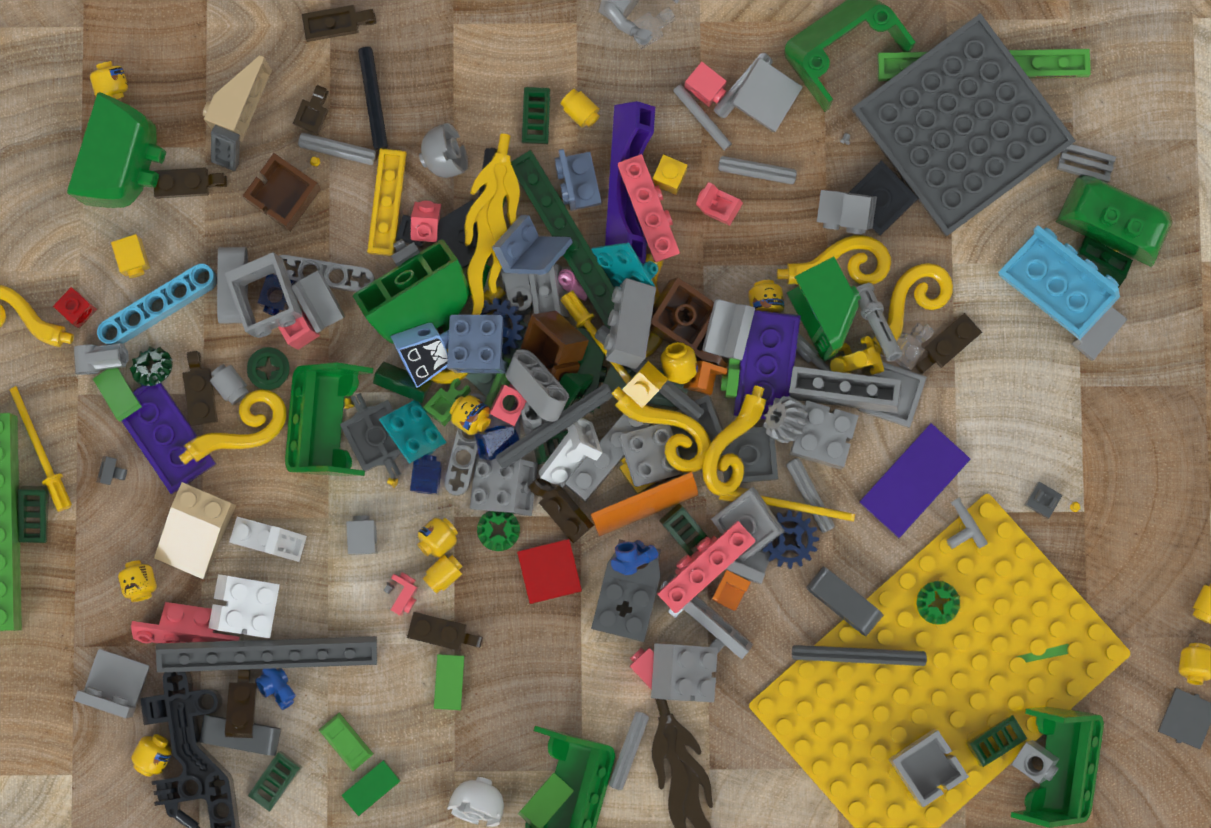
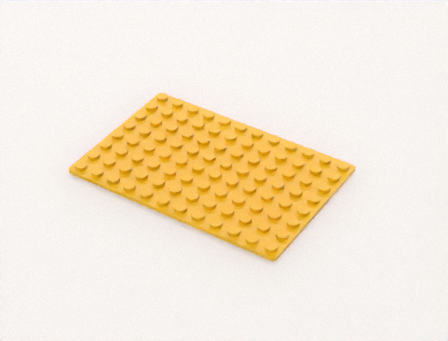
[749,494,1130,828]

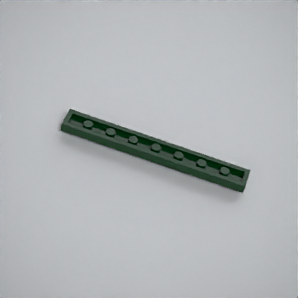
[511,150,615,329]

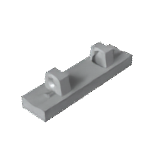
[660,574,753,659]

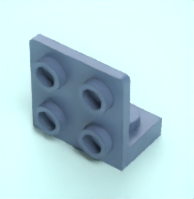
[555,149,602,211]
[492,215,573,275]
[447,315,509,374]

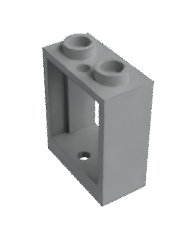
[225,252,303,338]

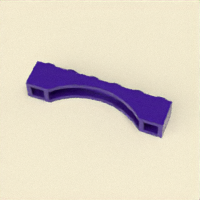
[605,101,655,264]

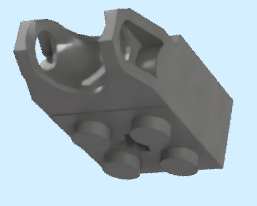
[591,539,661,642]

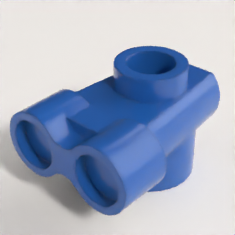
[611,540,658,575]
[255,668,296,710]

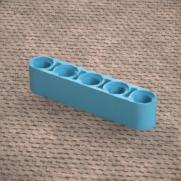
[97,264,217,345]

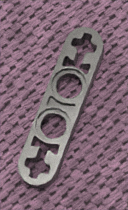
[274,255,375,292]
[444,393,486,496]

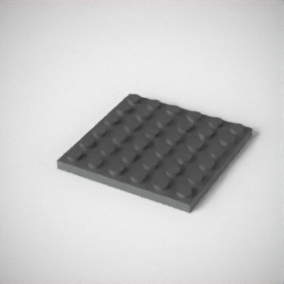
[851,13,1076,237]

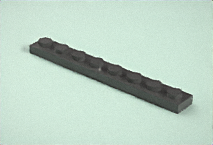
[156,636,377,673]

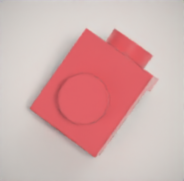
[696,182,743,226]
[411,201,441,242]
[390,572,418,616]

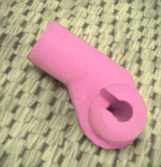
[558,269,588,301]

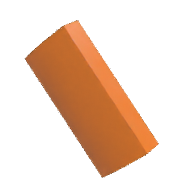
[591,472,698,537]

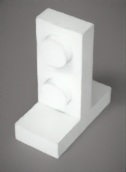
[539,418,602,488]
[230,517,307,562]

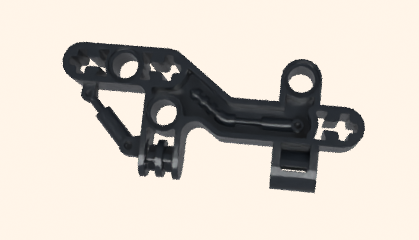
[140,671,240,828]

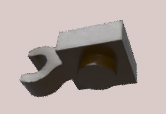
[293,85,329,135]

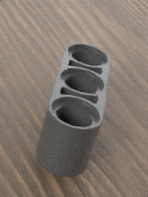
[806,566,884,636]
[199,715,281,756]

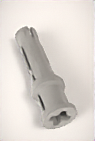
[857,283,903,361]

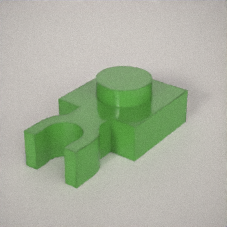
[720,359,740,399]
[423,378,471,427]

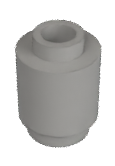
[210,364,249,405]

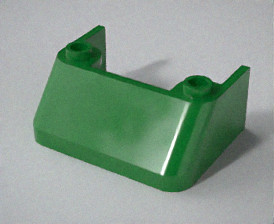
[784,0,916,112]
[786,256,861,362]
[285,362,374,476]
[1011,707,1104,828]
[525,726,615,828]

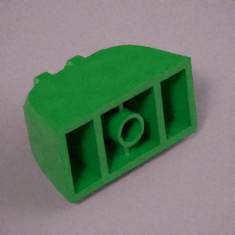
[67,92,166,208]
[1056,176,1173,267]
[353,240,469,344]

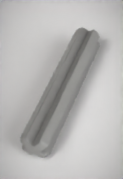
[714,53,773,118]
[298,133,376,165]
[718,156,797,184]
[786,458,835,533]
[609,711,649,790]

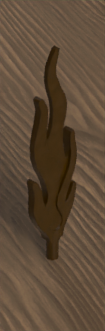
[652,699,713,828]

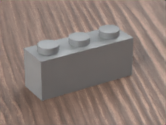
[604,278,656,369]

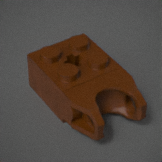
[650,277,728,368]

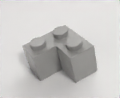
[817,190,877,234]

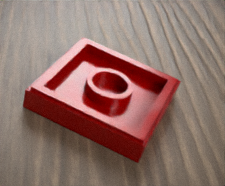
[517,539,582,604]

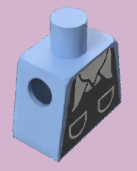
[390,323,449,388]

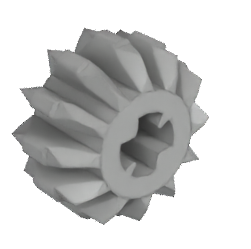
[763,396,809,443]

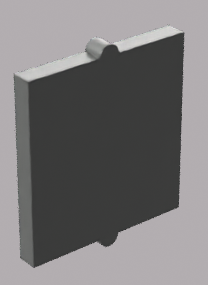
[1157,688,1211,749]

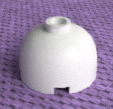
[447,777,504,827]

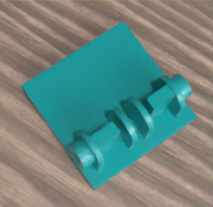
[591,243,658,288]
[379,400,447,464]

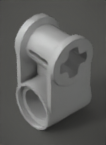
[501,269,533,316]

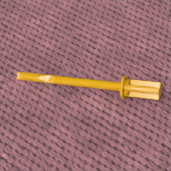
[561,290,632,385]
[9,386,72,512]
[719,487,855,522]

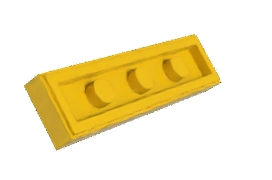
[367,148,407,256]

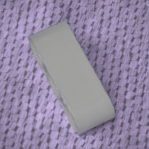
[217,247,248,324]
[505,349,569,422]

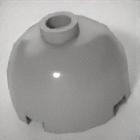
[419,123,468,178]

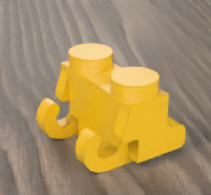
[830,336,884,375]

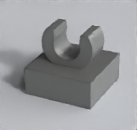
[391,239,420,267]
[96,456,127,485]
[1024,482,1063,519]

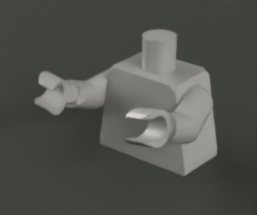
[599,0,679,45]

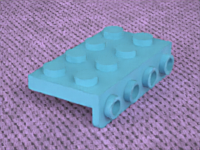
[998,225,1120,340]

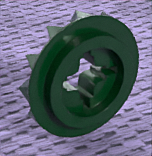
[130,346,173,386]
[247,347,290,390]

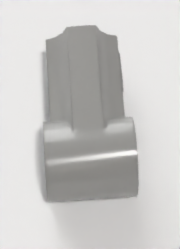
[74,343,129,375]
[520,402,547,435]

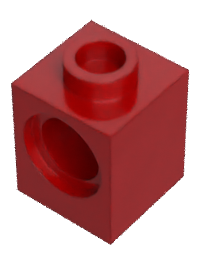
[53,287,97,329]

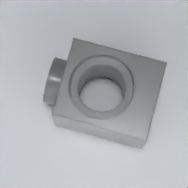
[346,515,378,555]
[1011,740,1059,784]

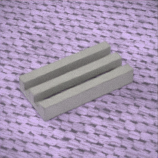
[1057,144,1116,183]

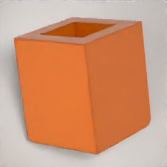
[683,361,728,395]
[711,570,751,611]

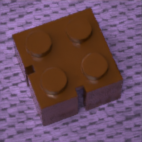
[243,153,321,232]
[520,310,589,382]

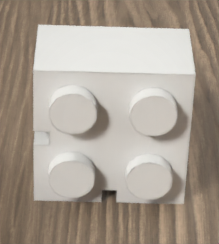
[208,574,279,638]

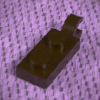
[302,5,377,42]
[154,167,227,199]
[915,313,983,374]
[182,351,218,426]
[528,477,594,544]
[407,612,483,651]
[225,669,257,738]

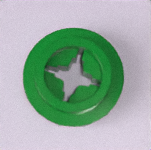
[477,511,520,551]
[916,581,960,624]

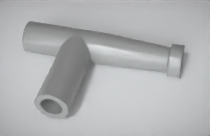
[946,497,988,549]

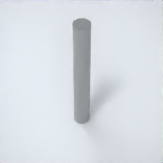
[673,84,732,151]

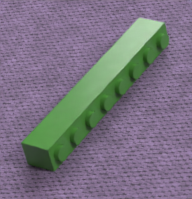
[0,413,22,631]

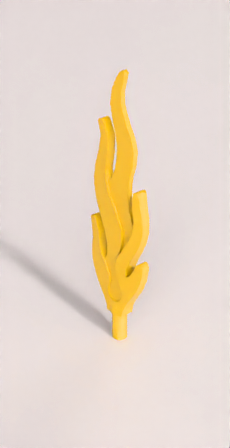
[465,134,520,315]

